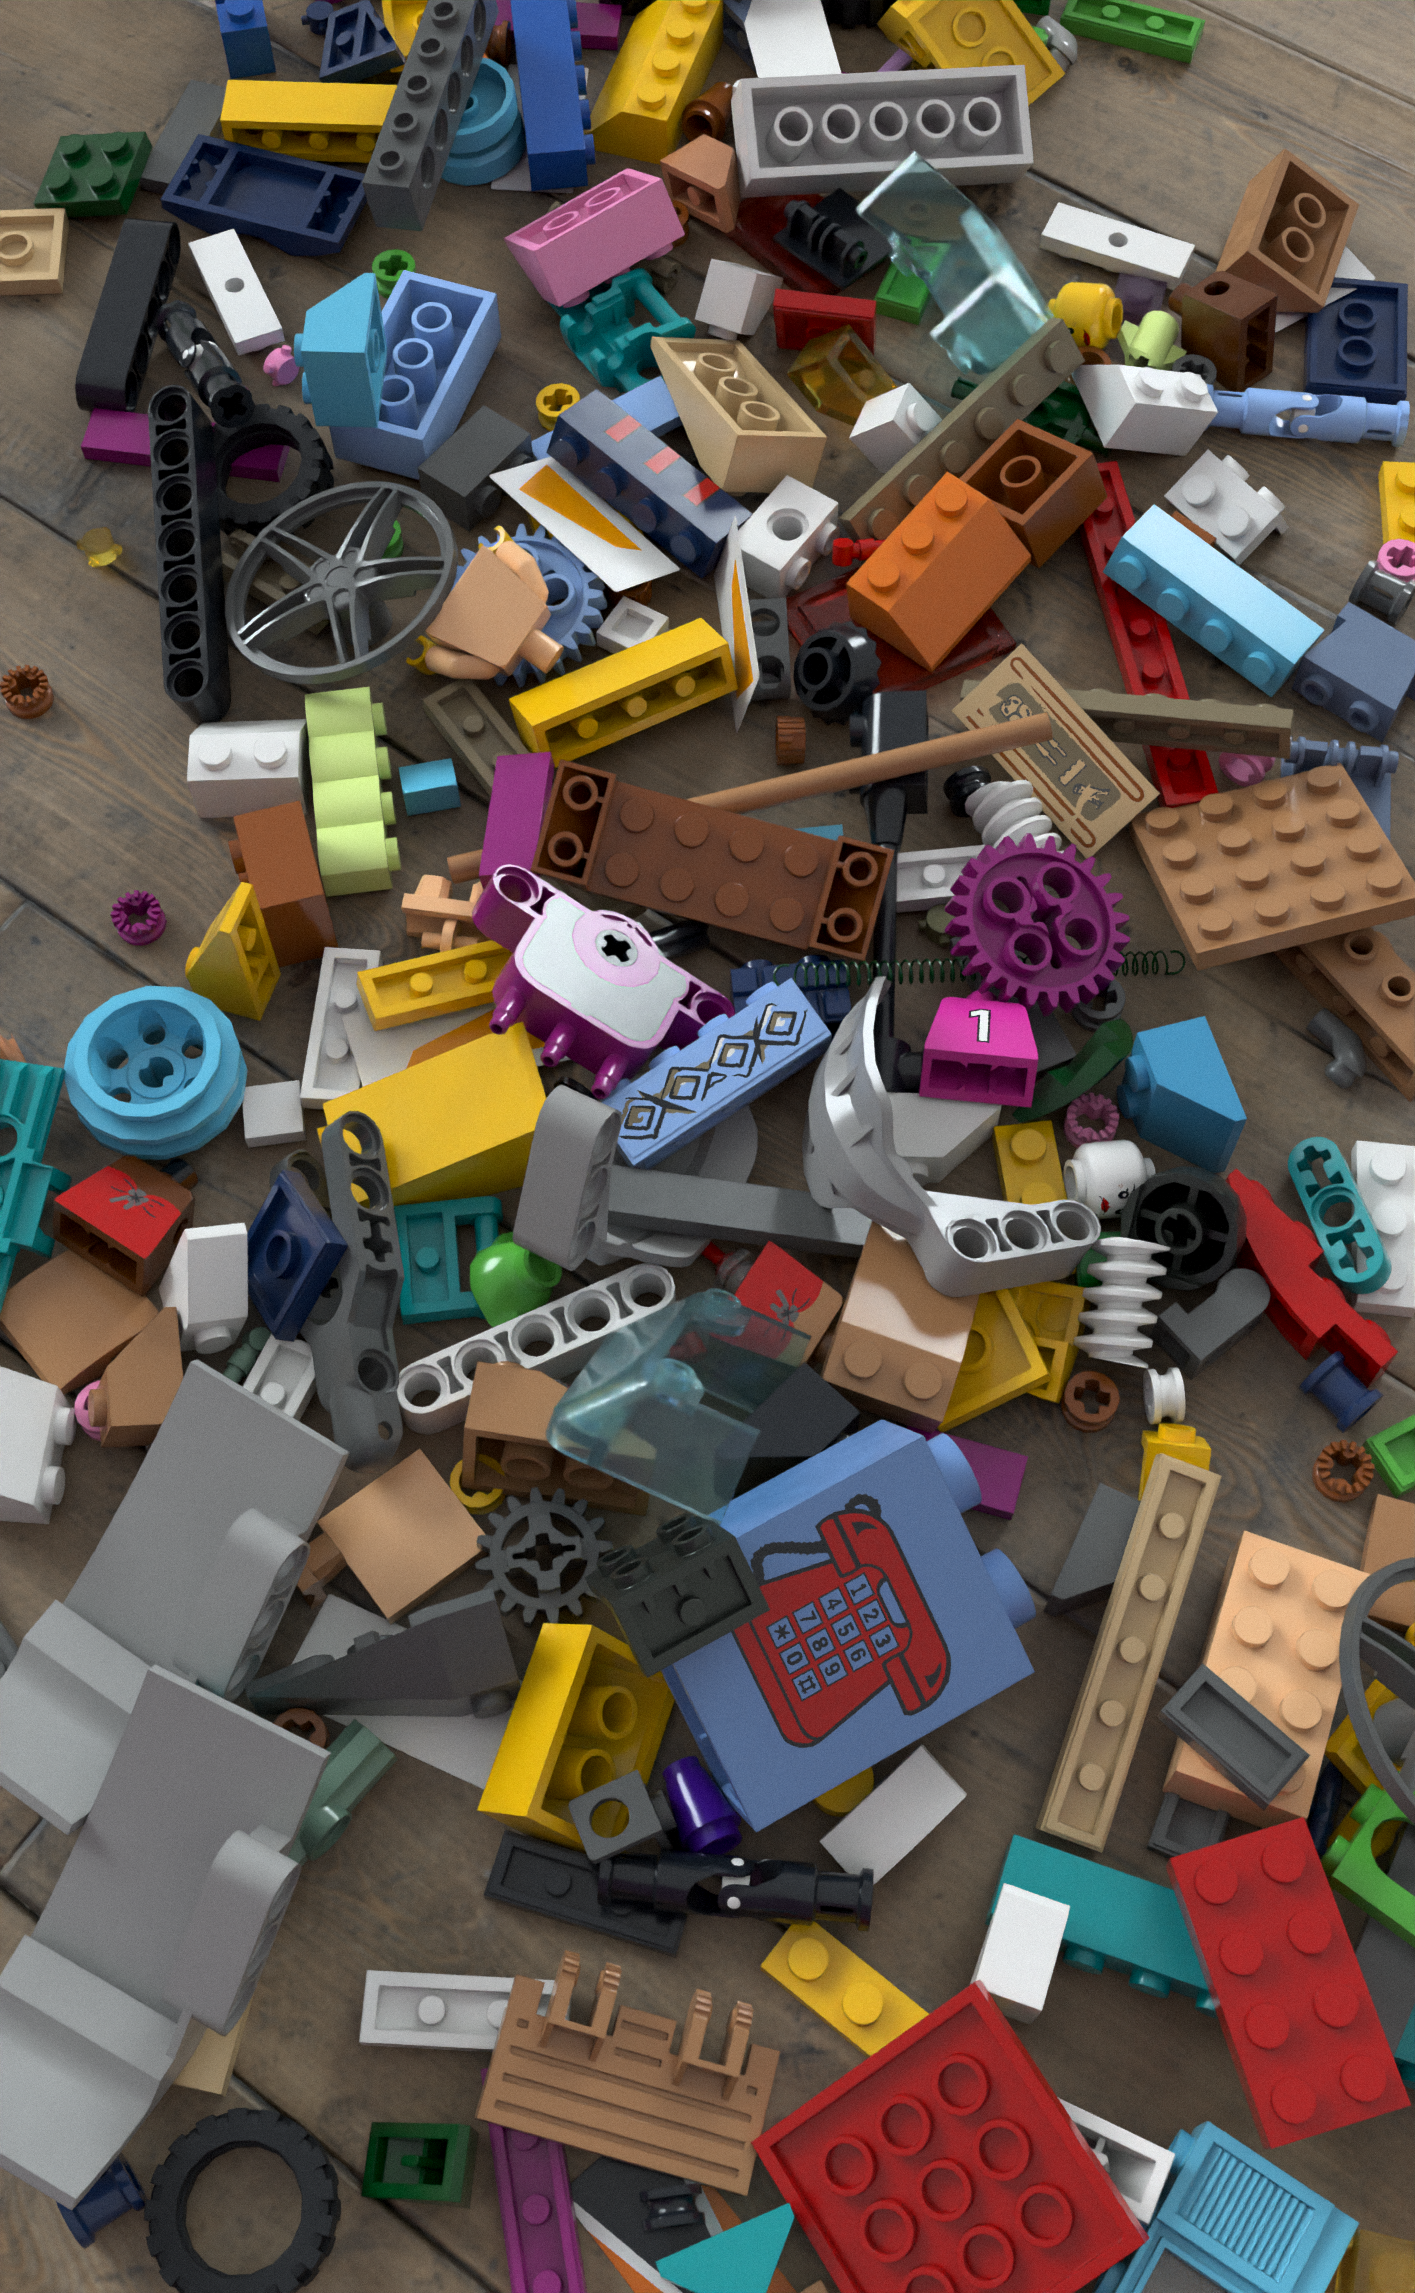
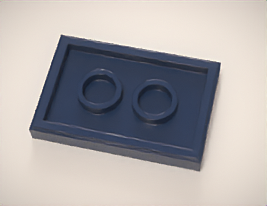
[1303,277,1408,405]

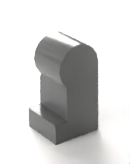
[749,597,791,701]
[1150,1268,1271,1380]

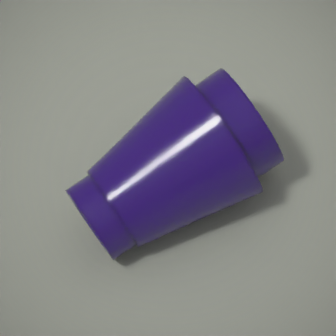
[662,1756,742,1855]

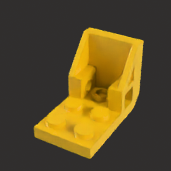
[877,0,1065,106]

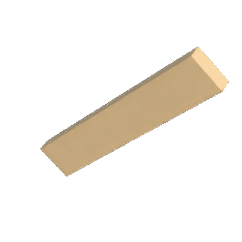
[1035,1453,1222,1853]

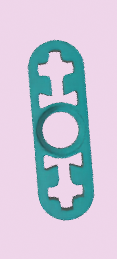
[1288,1137,1392,1294]

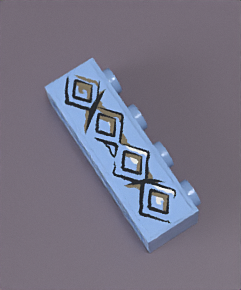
[600,978,832,1170]

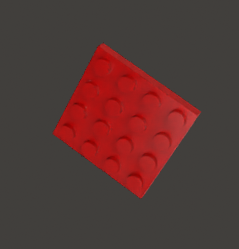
[751,1980,1149,2293]

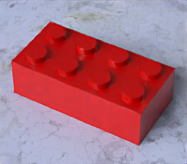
[1166,1817,1411,2149]

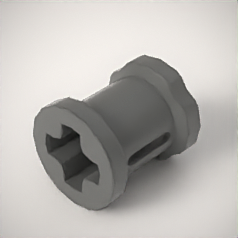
[1348,559,1415,626]

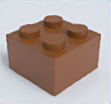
[959,419,1107,568]
[228,800,339,968]

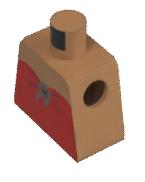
[710,1241,845,1383]

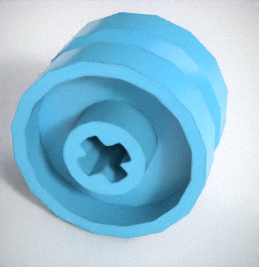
[441,58,526,186]

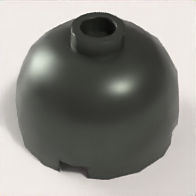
[1121,1166,1247,1291]

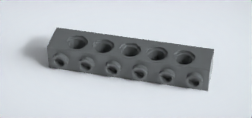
[362,0,499,231]

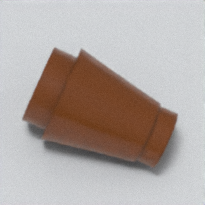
[682,82,732,141]

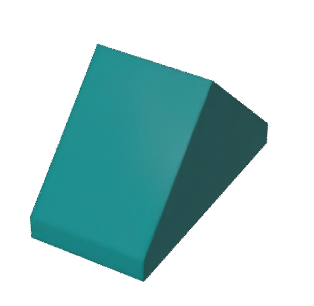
[656,2203,795,2293]

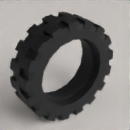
[213,404,334,537]
[144,2108,341,2293]

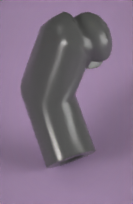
[1306,1008,1367,1089]

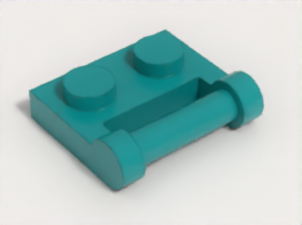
[394,1196,503,1325]

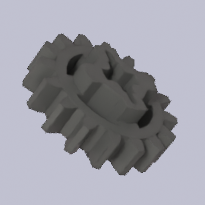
[475,1487,613,1628]

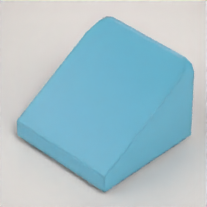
[398,758,461,816]

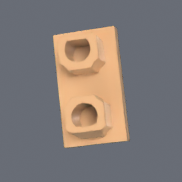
[401,874,491,952]

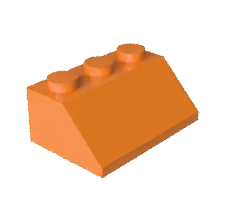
[846,471,1031,673]

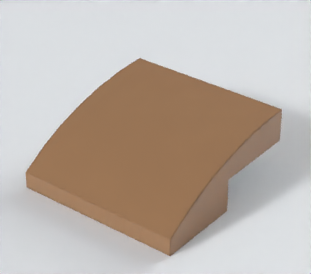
[0,1249,159,1395]

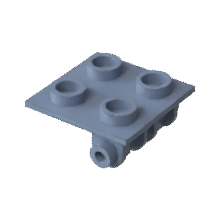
[1280,736,1399,841]

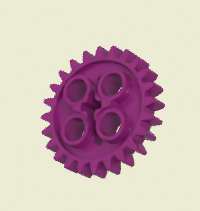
[944,833,1130,1017]

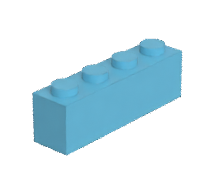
[1103,504,1324,698]

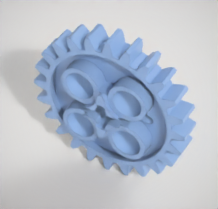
[451,523,607,687]

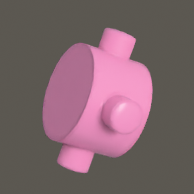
[263,345,300,386]

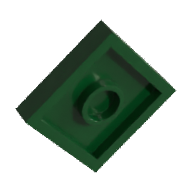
[33,131,153,217]

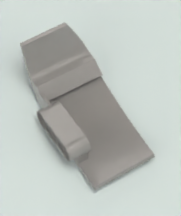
[0,1359,350,1835]
[0,1664,331,2210]

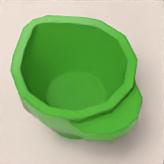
[470,1232,562,1328]

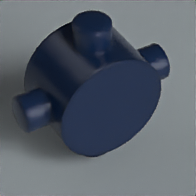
[301,1,334,35]

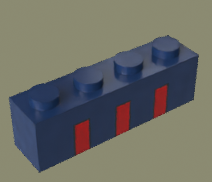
[547,389,752,579]

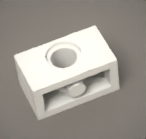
[738,475,840,599]

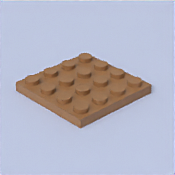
[1129,763,1415,971]

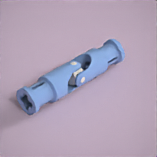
[1205,384,1410,447]

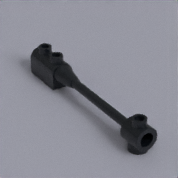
[849,690,929,1093]

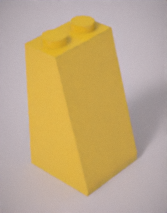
[317,1022,547,1209]

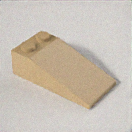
[650,337,827,496]

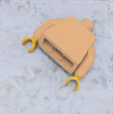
[406,525,564,680]

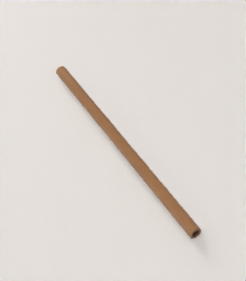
[447,712,1053,884]

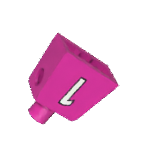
[919,990,1038,1108]

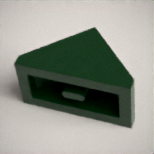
[361,2122,479,2209]

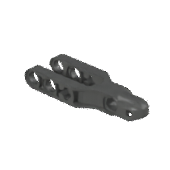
[270,1111,405,1474]

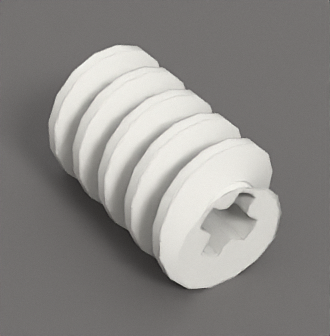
[965,780,1064,892]
[1073,1237,1171,1369]

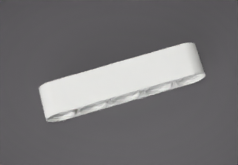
[397,1263,676,1435]

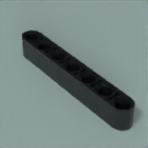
[148,384,231,725]

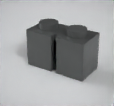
[418,405,534,532]

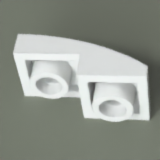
[819,1744,967,1885]

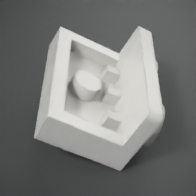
[1164,449,1289,566]

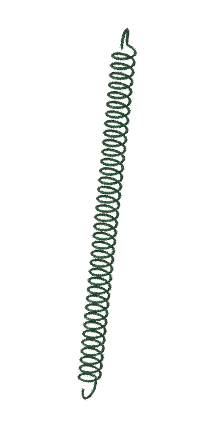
[773,950,1186,988]

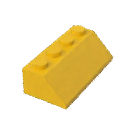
[583,0,723,165]

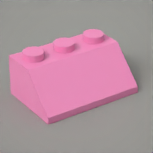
[504,168,685,308]

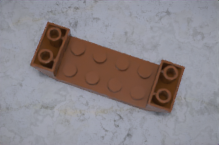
[530,759,895,962]

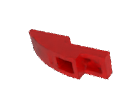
[1226,1168,1398,1388]

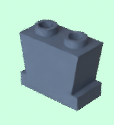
[1292,602,1415,743]

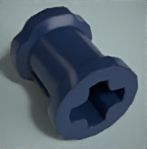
[1299,1351,1384,1433]
[56,2153,147,2249]

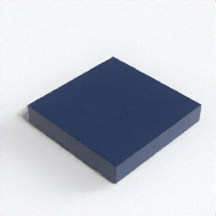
[247,1170,348,1342]

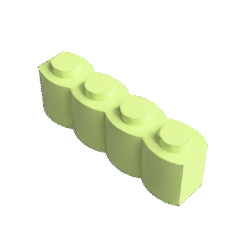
[305,687,401,897]

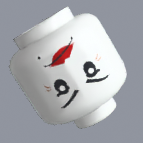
[1063,1139,1156,1219]

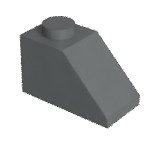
[1043,1483,1141,1617]

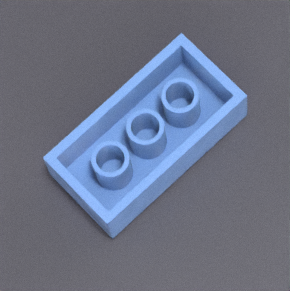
[329,270,501,480]

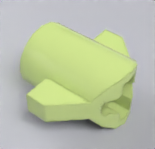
[1117,311,1187,371]

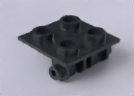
[773,187,910,291]

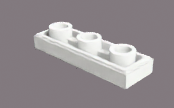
[1040,202,1195,290]
[188,229,285,356]

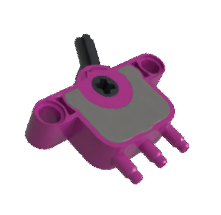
[472,864,735,1099]

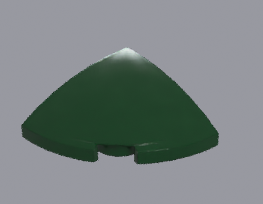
[1012,1019,1133,1123]

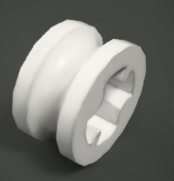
[1143,1367,1185,1424]

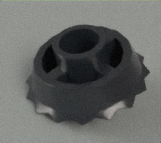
[793,620,882,726]

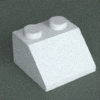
[1071,365,1218,456]
[187,719,310,818]
[0,1366,77,1524]

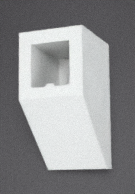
[849,383,942,474]

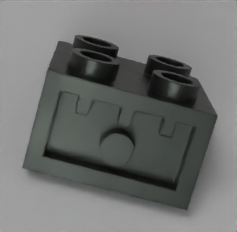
[585,1513,770,1678]

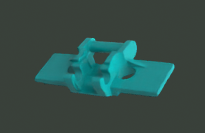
[533,268,696,393]
[0,1059,72,1314]

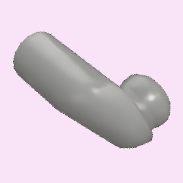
[1036,16,1078,72]

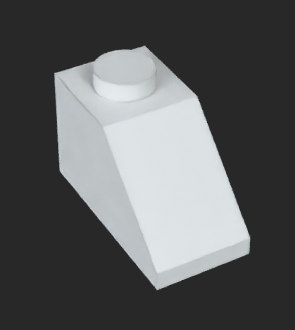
[695,259,783,340]
[887,1092,1002,1186]
[159,1223,248,1354]

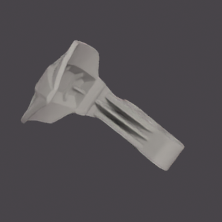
[802,976,1101,1297]
[512,1071,758,1271]

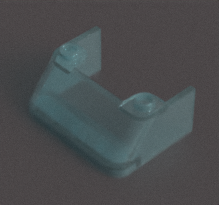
[856,151,1055,375]
[545,1288,812,1525]

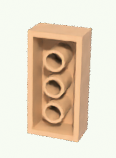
[1162,1530,1370,1829]

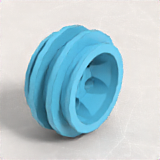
[64,986,248,1160]

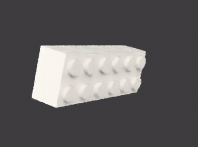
[731,65,1034,198]

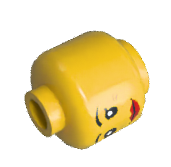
[1046,282,1123,349]

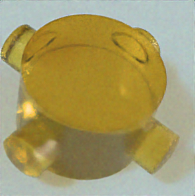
[77,527,122,567]

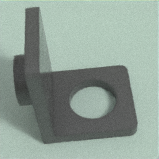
[568,1769,678,1864]

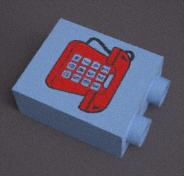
[661,1419,1036,1832]

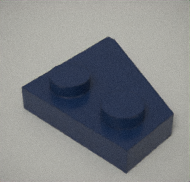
[319,0,406,84]

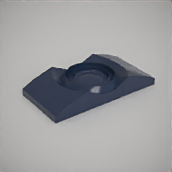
[160,134,367,256]

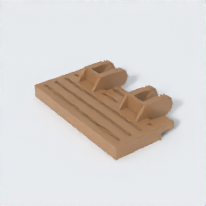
[474,1950,780,2196]

